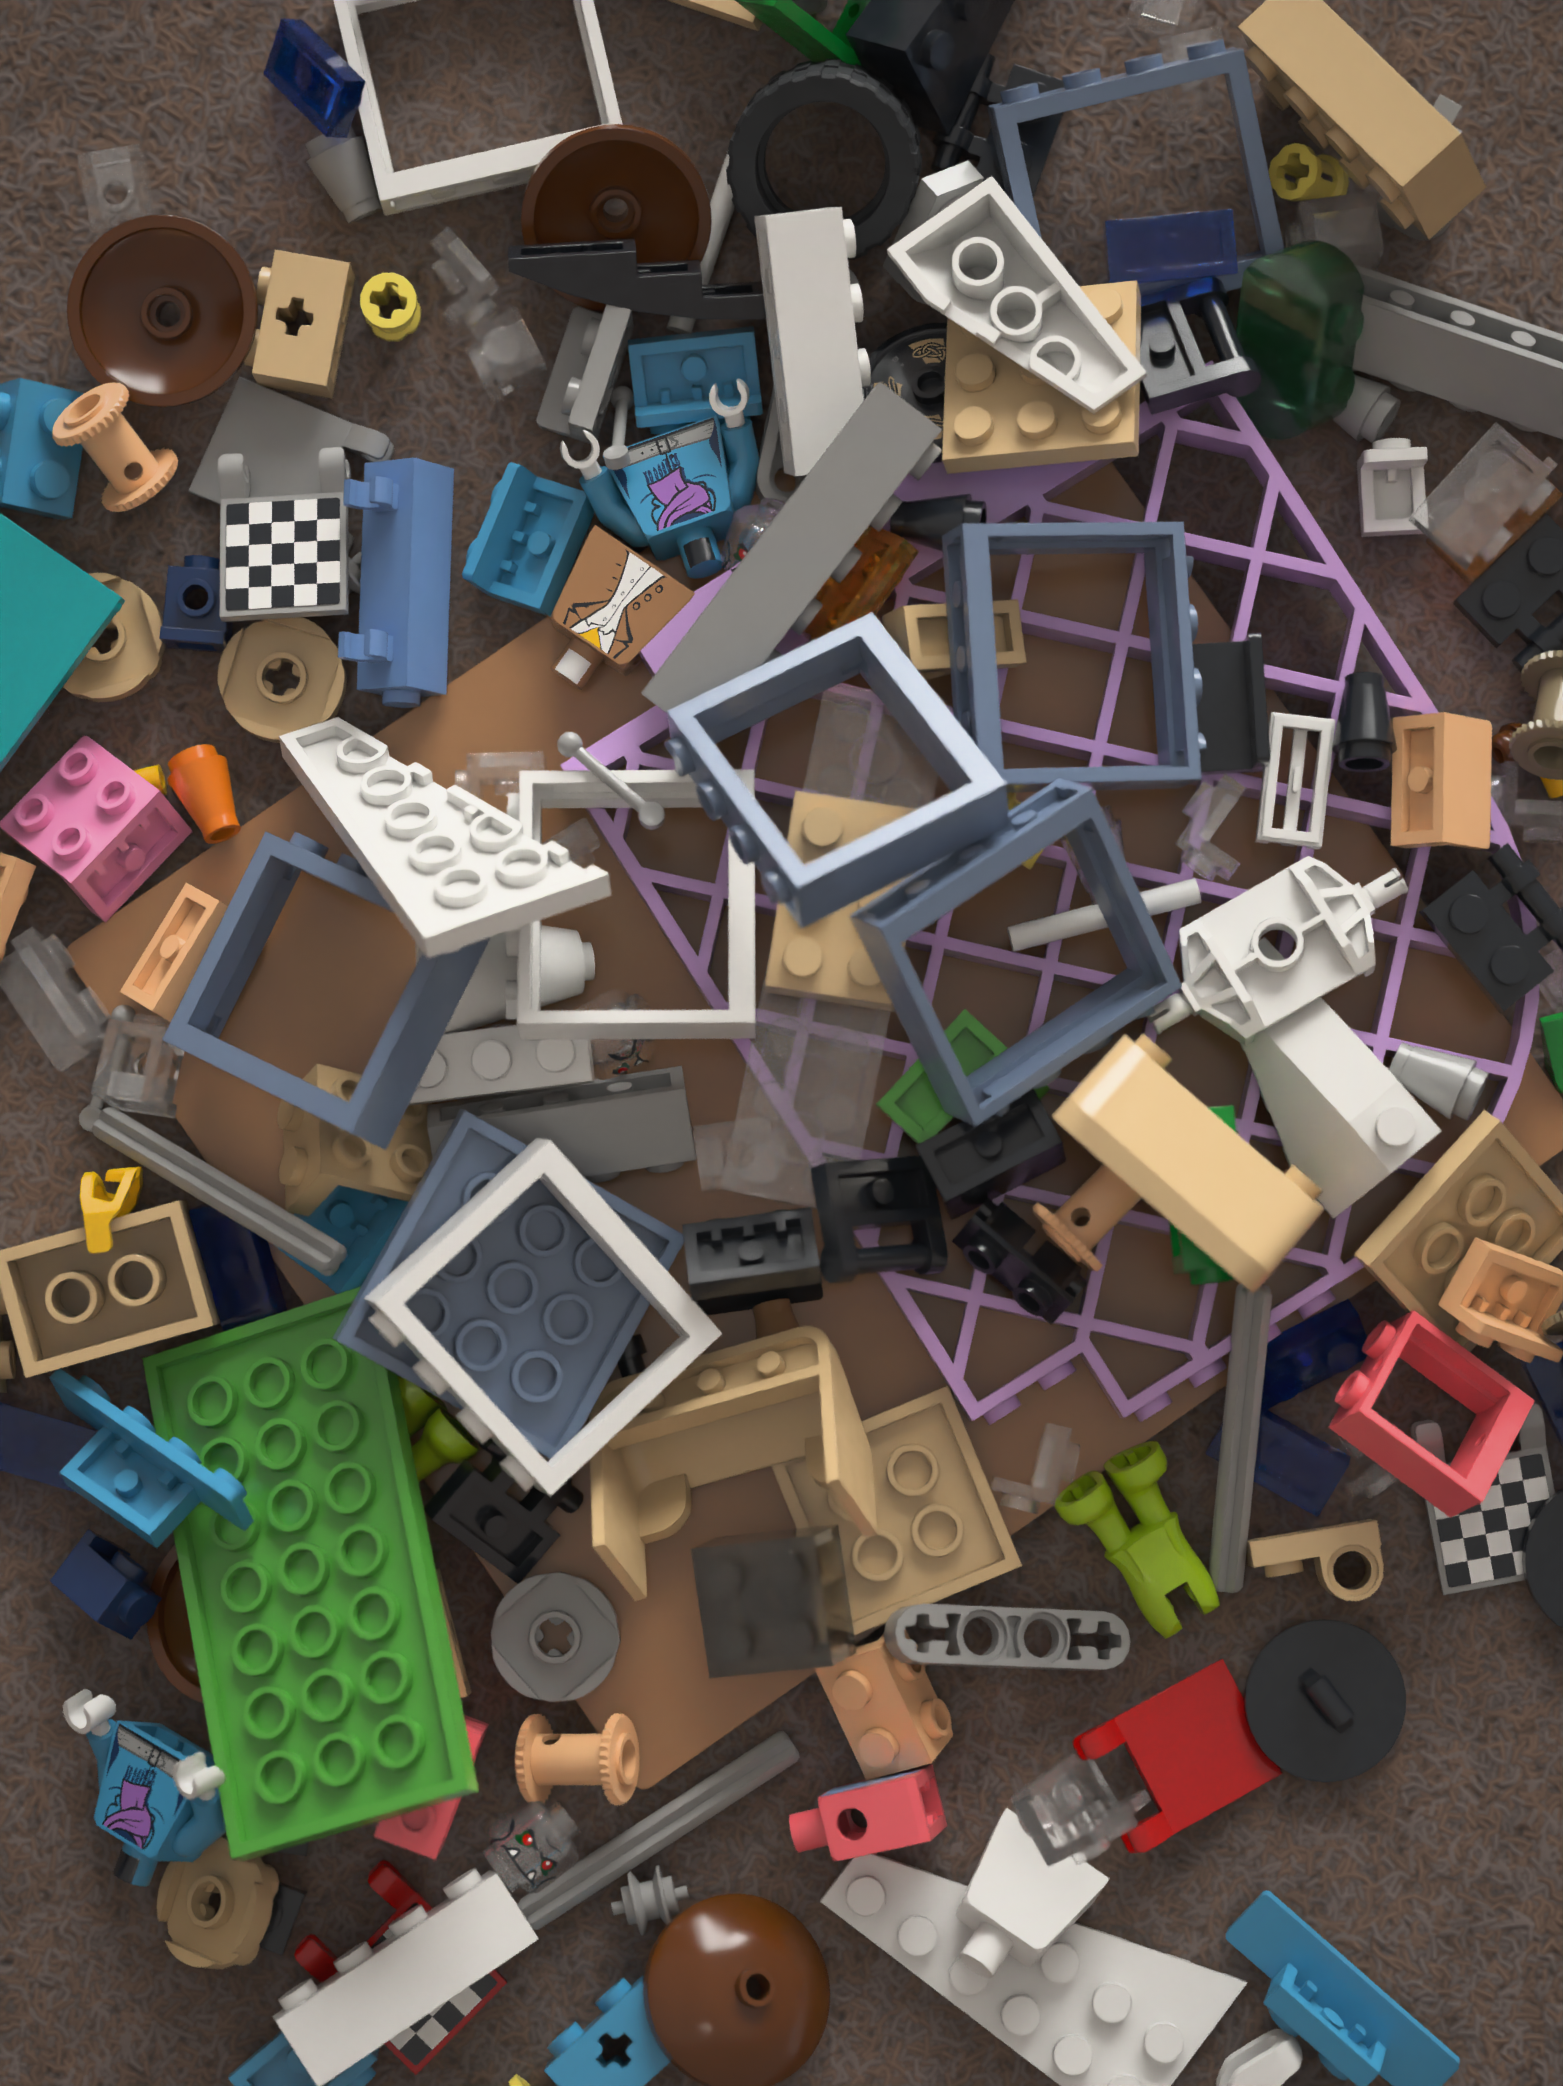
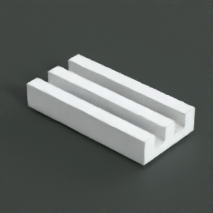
[1255,712,1336,850]

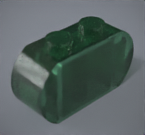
[1236,240,1364,440]

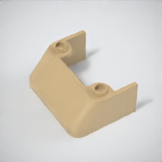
[1052,1034,1324,1293]
[589,1326,878,1601]

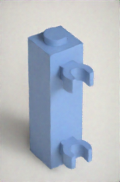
[338,458,454,708]

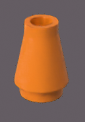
[167,744,241,844]

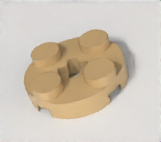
[63,573,165,702]
[218,617,347,743]
[157,1837,279,1969]

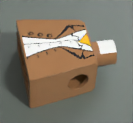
[550,525,695,690]

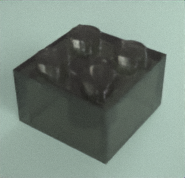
[691,1524,857,1678]

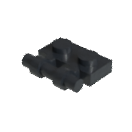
[931,53,1064,198]
[1453,513,1563,672]
[1419,843,1563,1013]
[424,1438,584,1584]

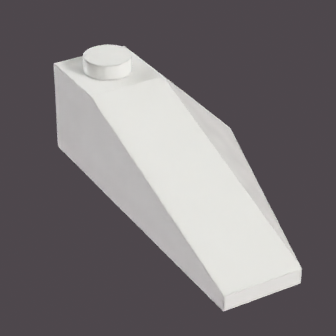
[887,176,1147,414]
[1240,937,1441,1219]

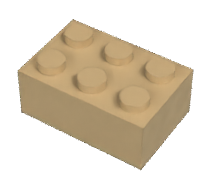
[765,791,917,1012]
[0,1200,221,1378]

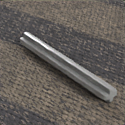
[92,1107,347,1276]
[1208,1284,1272,1593]
[518,1731,799,1930]

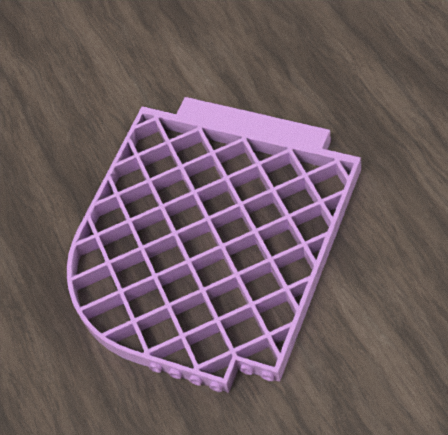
[560,360,1540,1425]

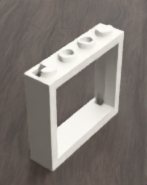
[334,0,623,216]
[505,770,756,1040]
[364,1138,722,1496]

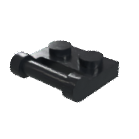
[1140,277,1262,415]
[810,1156,948,1283]

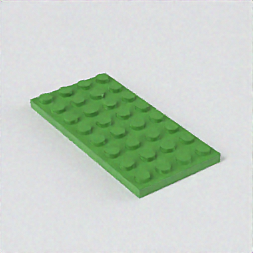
[142,1286,479,1861]

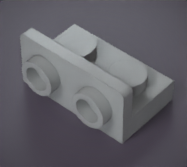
[536,304,634,444]

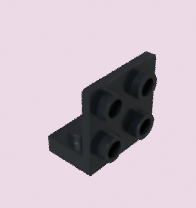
[682,1207,823,1315]

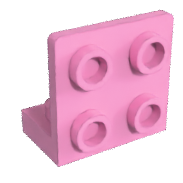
[0,736,193,923]

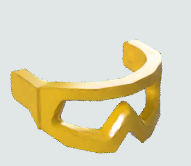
[80,1167,143,1253]

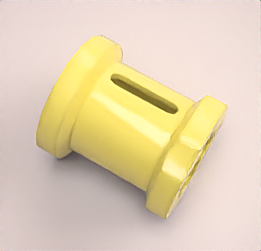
[1268,143,1349,212]
[360,273,421,341]

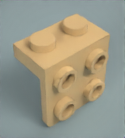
[277,1063,433,1216]

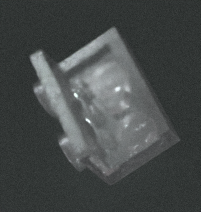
[1409,422,1558,570]
[0,927,111,1072]
[1009,1750,1151,1867]

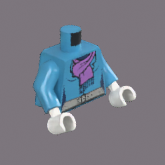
[560,378,759,579]
[63,1689,226,1887]

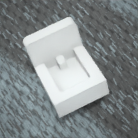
[1357,438,1428,537]

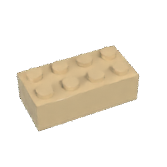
[1238,0,1486,239]

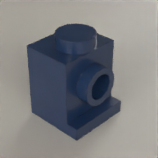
[159,555,233,653]
[50,1529,162,1640]

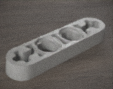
[884,1604,1131,1671]

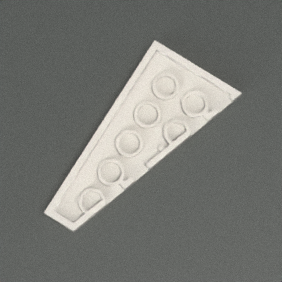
[820,1853,1247,2086]

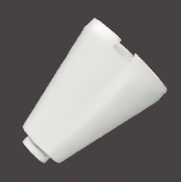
[415,925,595,1034]

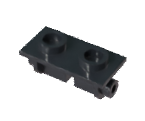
[952,1198,1088,1325]

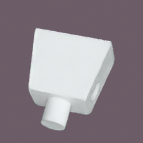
[955,1808,1110,1978]

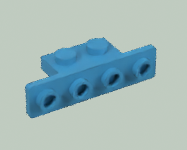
[49,1369,254,1548]
[1225,1890,1460,2086]

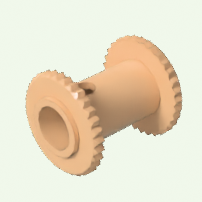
[52,383,178,512]
[1033,1163,1142,1271]
[515,1714,640,1805]

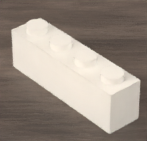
[754,207,871,476]
[272,1868,539,2086]

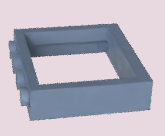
[987,39,1290,296]
[942,522,1207,793]
[665,612,1009,929]
[850,778,1183,1126]
[162,831,490,1150]

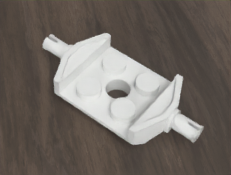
[1147,856,1408,1046]

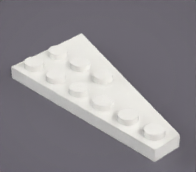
[279,717,611,958]

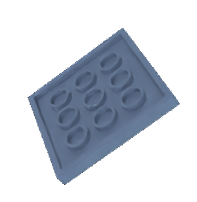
[332,1109,684,1459]

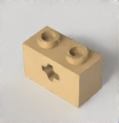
[245,250,355,398]

